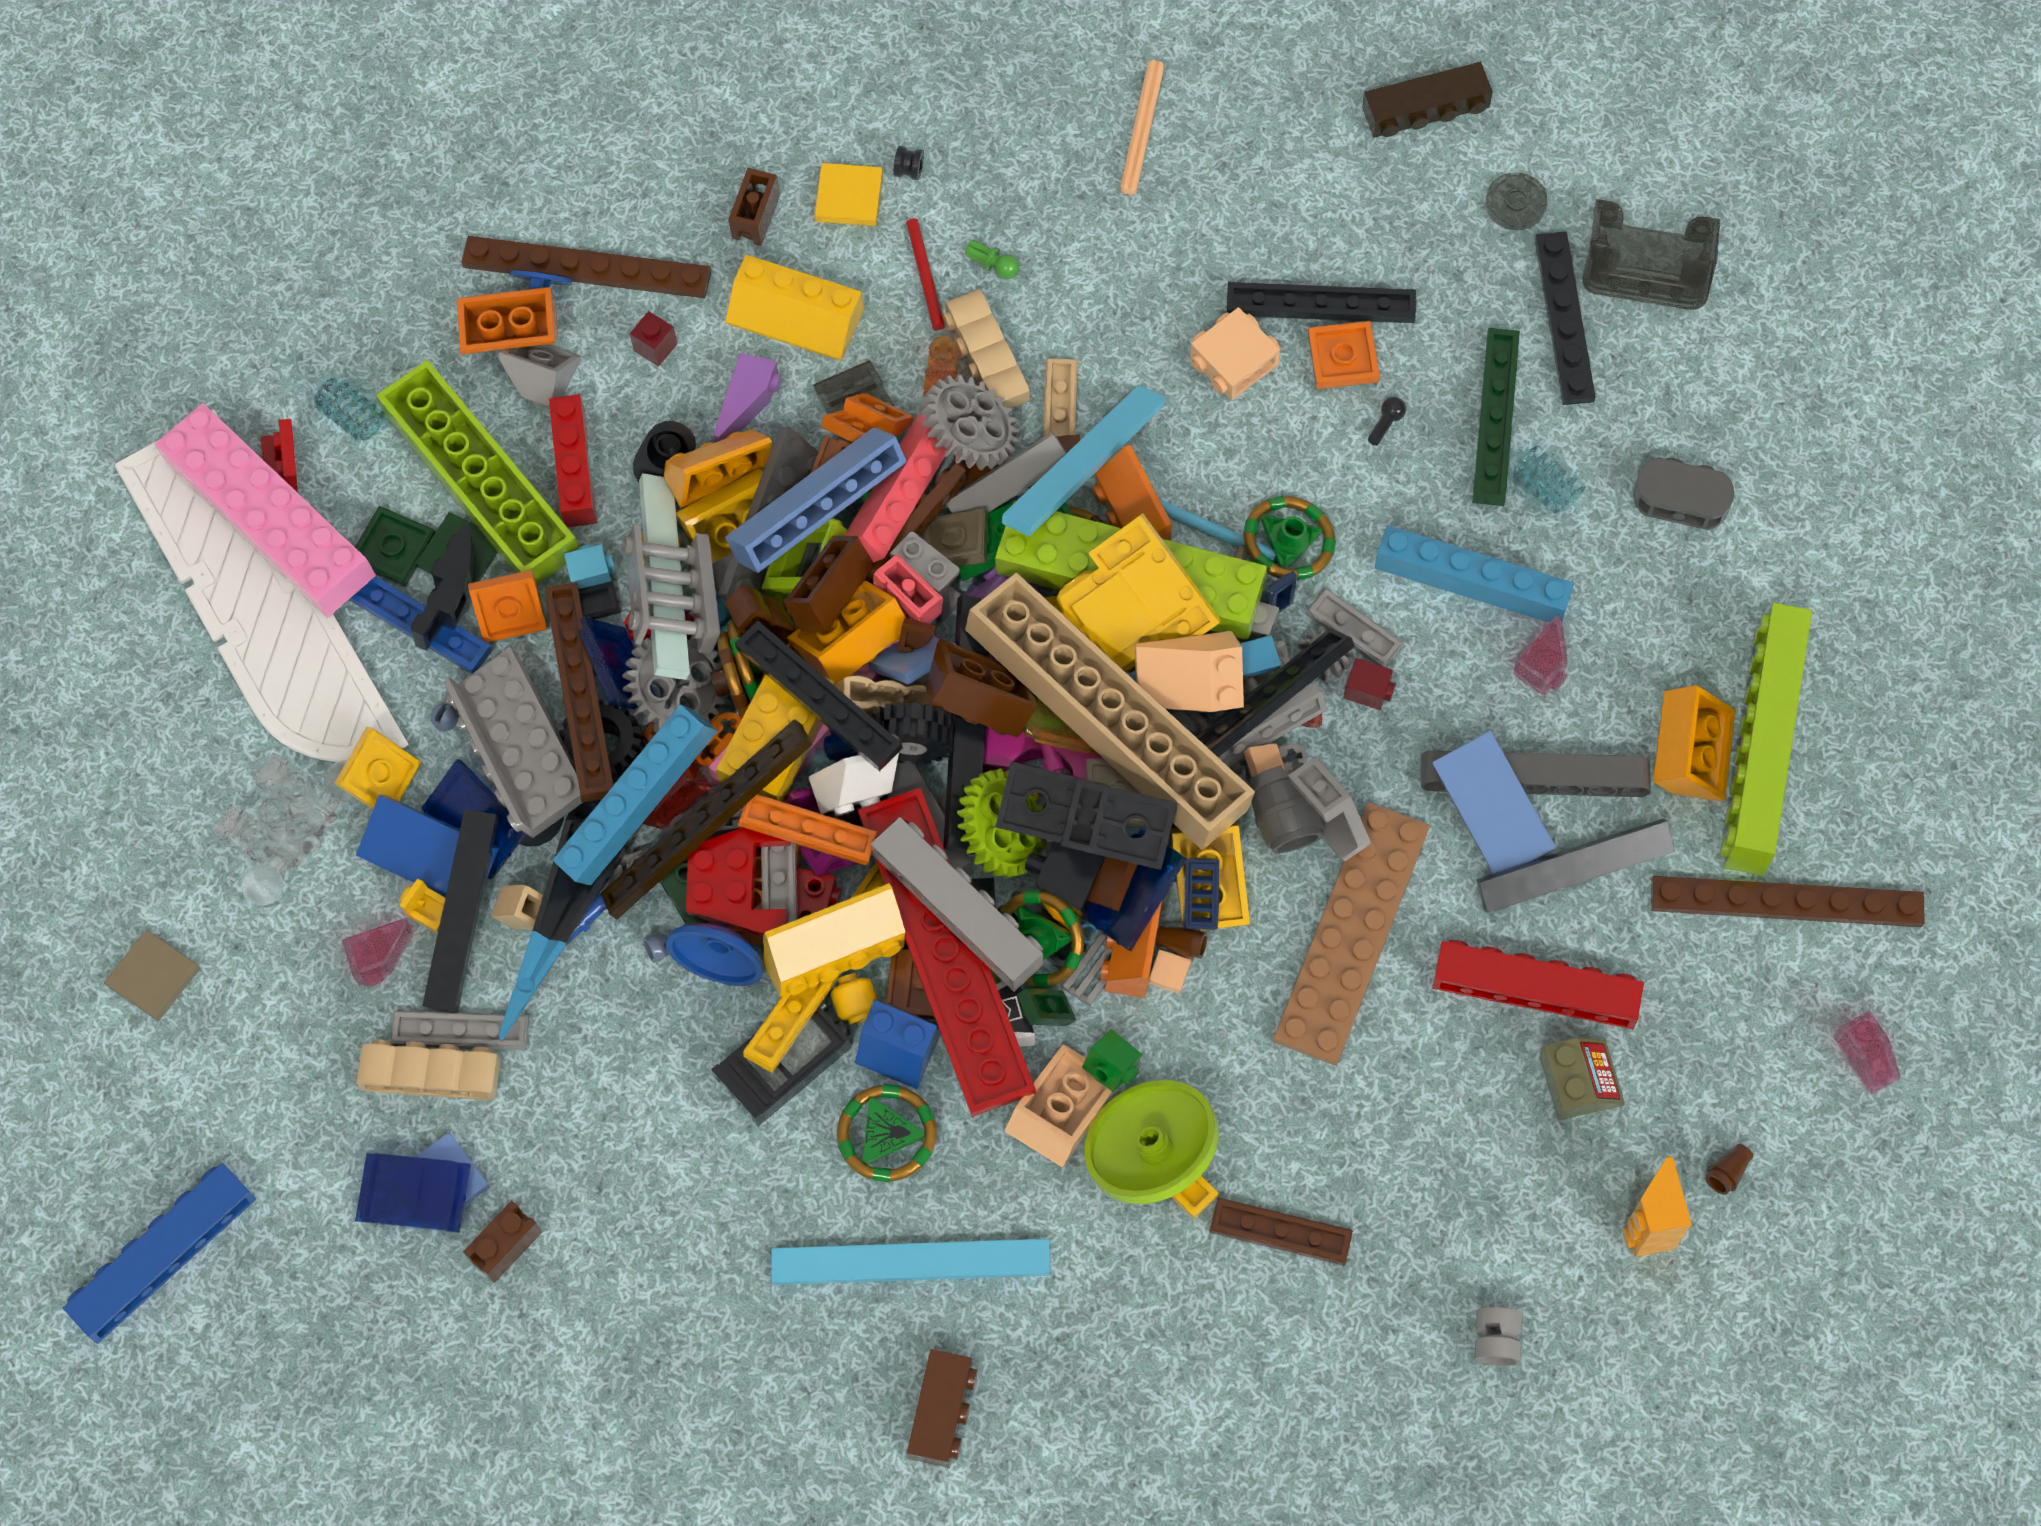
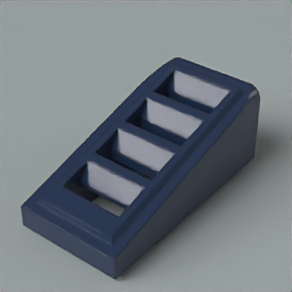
[1260,571,1297,613]
[1182,858,1219,930]

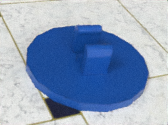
[510,270,573,290]

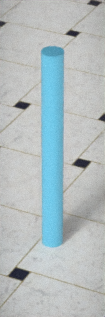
[1160,500,1275,562]

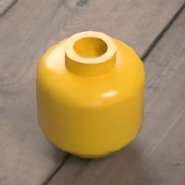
[830,973,878,1025]

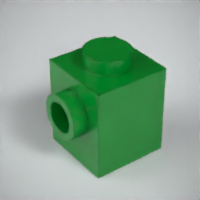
[1082,1029,1143,1092]

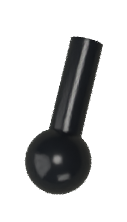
[1368,397,1406,446]

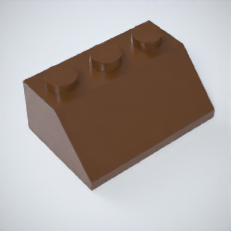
[926,639,1037,738]

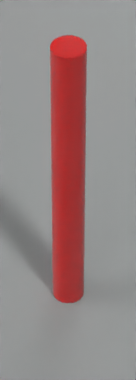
[906,218,945,331]

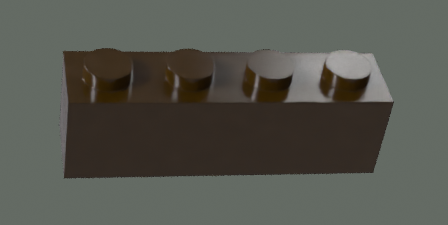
[1362,61,1493,138]

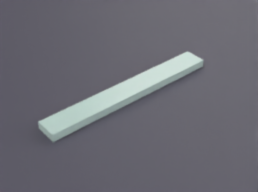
[639,473,690,680]

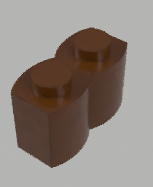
[725,586,797,645]

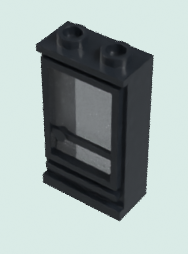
[711,1001,851,1127]

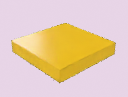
[814,163,883,226]
[334,727,421,810]

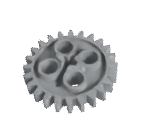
[920,375,1019,470]
[622,636,726,732]

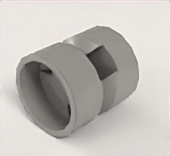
[1474,1307,1523,1366]

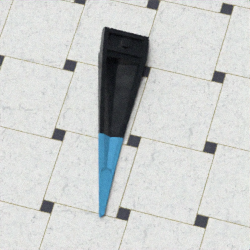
[499,800,636,1041]

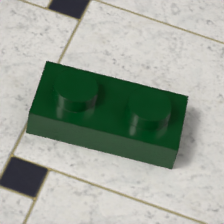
[1017,988,1076,1026]

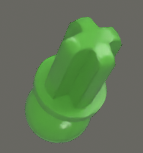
[965,240,1019,279]

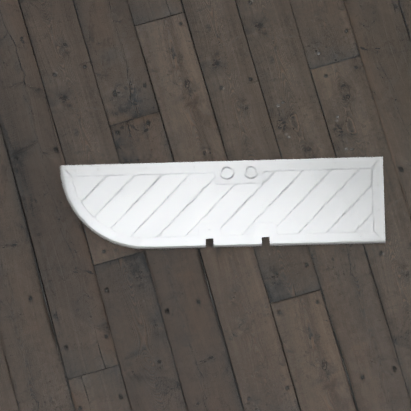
[115,409,409,762]

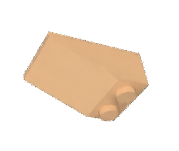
[1135,631,1244,712]
[1004,1044,1113,1168]

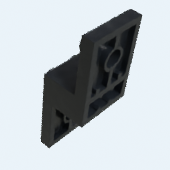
[995,761,1177,870]

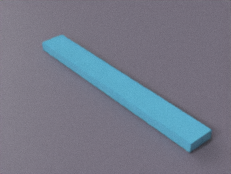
[1002,385,1165,537]
[772,1239,1051,1285]

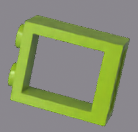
[761,517,847,603]

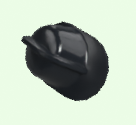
[633,421,696,483]

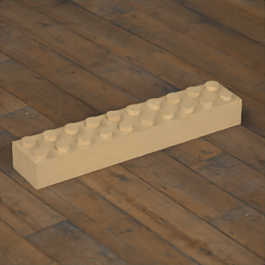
[965,573,1255,850]

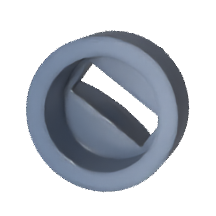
[431,703,458,731]
[643,933,669,963]

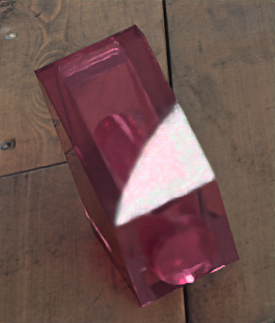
[1513,616,1568,697]
[342,918,414,986]
[1833,1010,1901,1095]

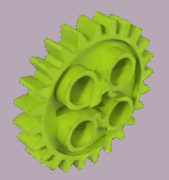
[957,769,1046,878]

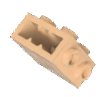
[1190,307,1280,401]

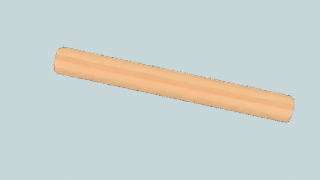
[1120,60,1164,195]

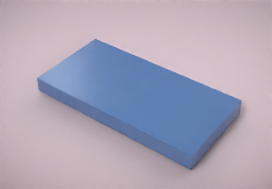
[1431,730,1556,874]

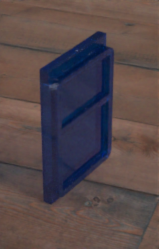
[579,617,656,710]
[421,759,526,879]
[1086,828,1187,951]
[355,1153,471,1233]

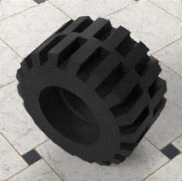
[559,700,645,785]

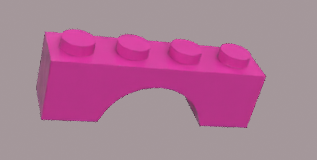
[983,726,1102,779]

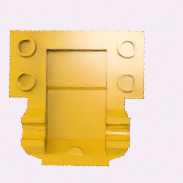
[1056,513,1221,672]

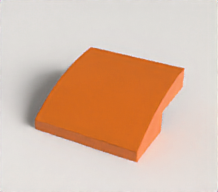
[821,393,914,443]

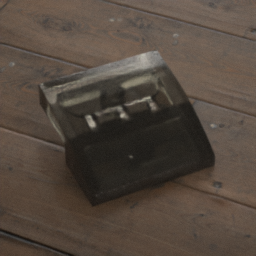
[813,360,895,440]

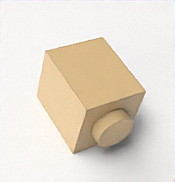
[490,885,543,930]

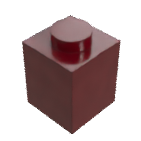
[630,311,678,367]
[1343,658,1396,711]

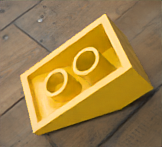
[1169,821,1250,931]

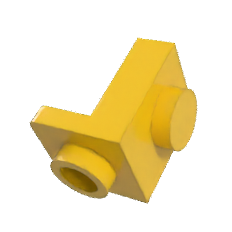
[400,879,445,934]
[1171,1176,1219,1220]

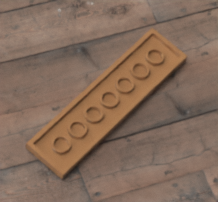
[1273,802,1430,1067]

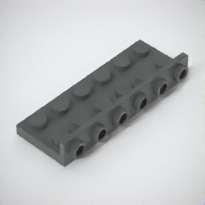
[718,426,819,609]

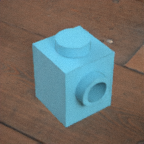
[564,544,616,589]

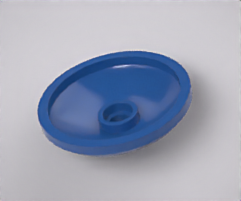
[666,923,765,986]

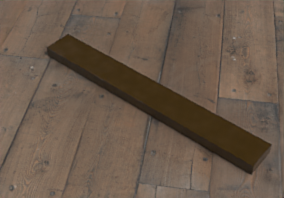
[600,719,812,920]

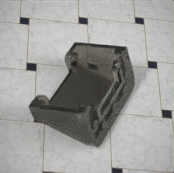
[1582,199,1720,310]

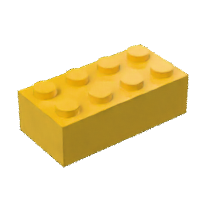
[716,674,836,802]

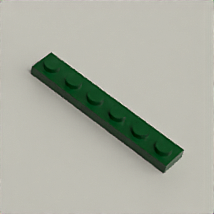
[1472,328,1520,506]

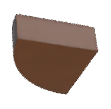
[897,618,937,653]

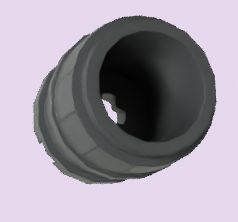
[1248,763,1324,854]

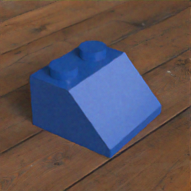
[855,1000,940,1089]

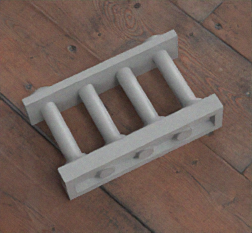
[621,524,720,654]
[1182,640,1327,767]

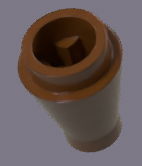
[1155,926,1207,960]
[1705,1144,1754,1195]

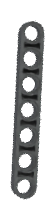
[1421,750,1651,797]

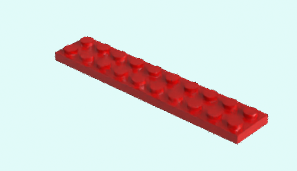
[858,788,1036,1117]

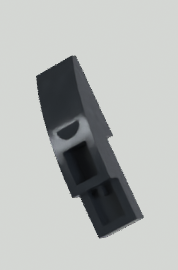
[411,523,474,651]

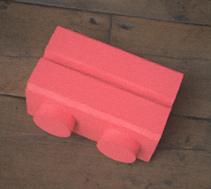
[873,554,943,624]

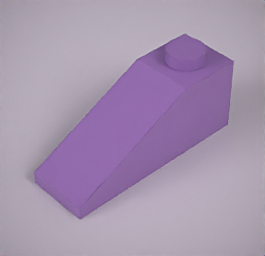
[713,353,782,442]

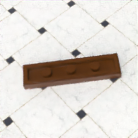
[1209,1197,1353,1266]

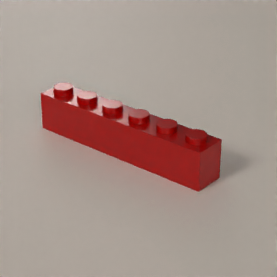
[1432,940,1644,1030]

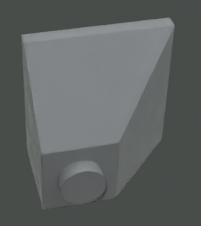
[498,344,581,407]

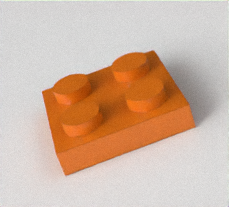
[1307,321,1380,389]
[468,570,547,643]

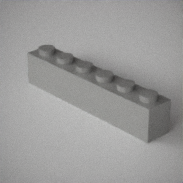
[871,817,1043,992]

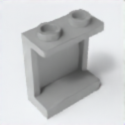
[890,532,961,623]
[1288,757,1371,861]

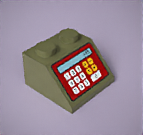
[1539,1038,1625,1121]

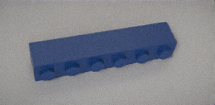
[62,1163,256,1344]

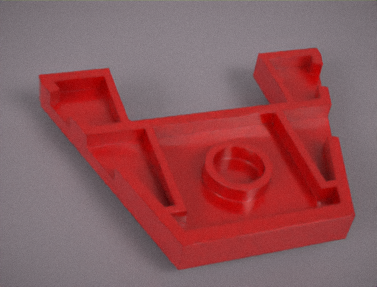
[686,827,791,935]

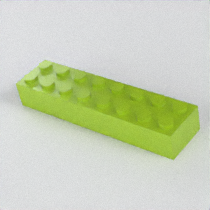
[376,359,579,585]
[995,501,1267,640]
[1720,602,1813,876]

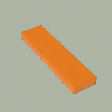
[738,794,877,865]

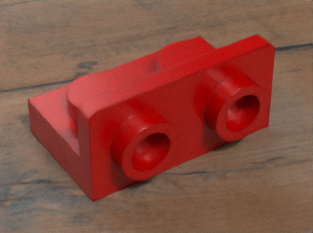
[261,419,298,493]

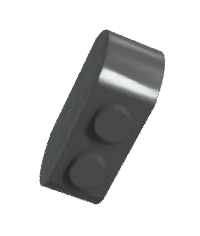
[1633,458,1734,530]

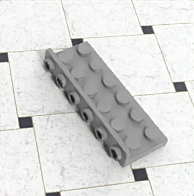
[444,647,583,838]

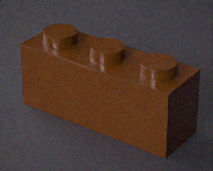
[784,536,874,633]
[907,1349,978,1468]

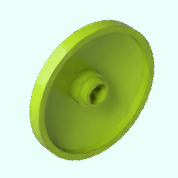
[1084,1080,1219,1204]

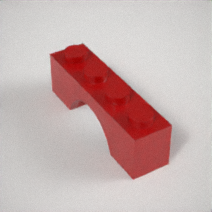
[549,394,597,528]

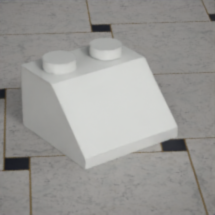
[809,753,899,816]

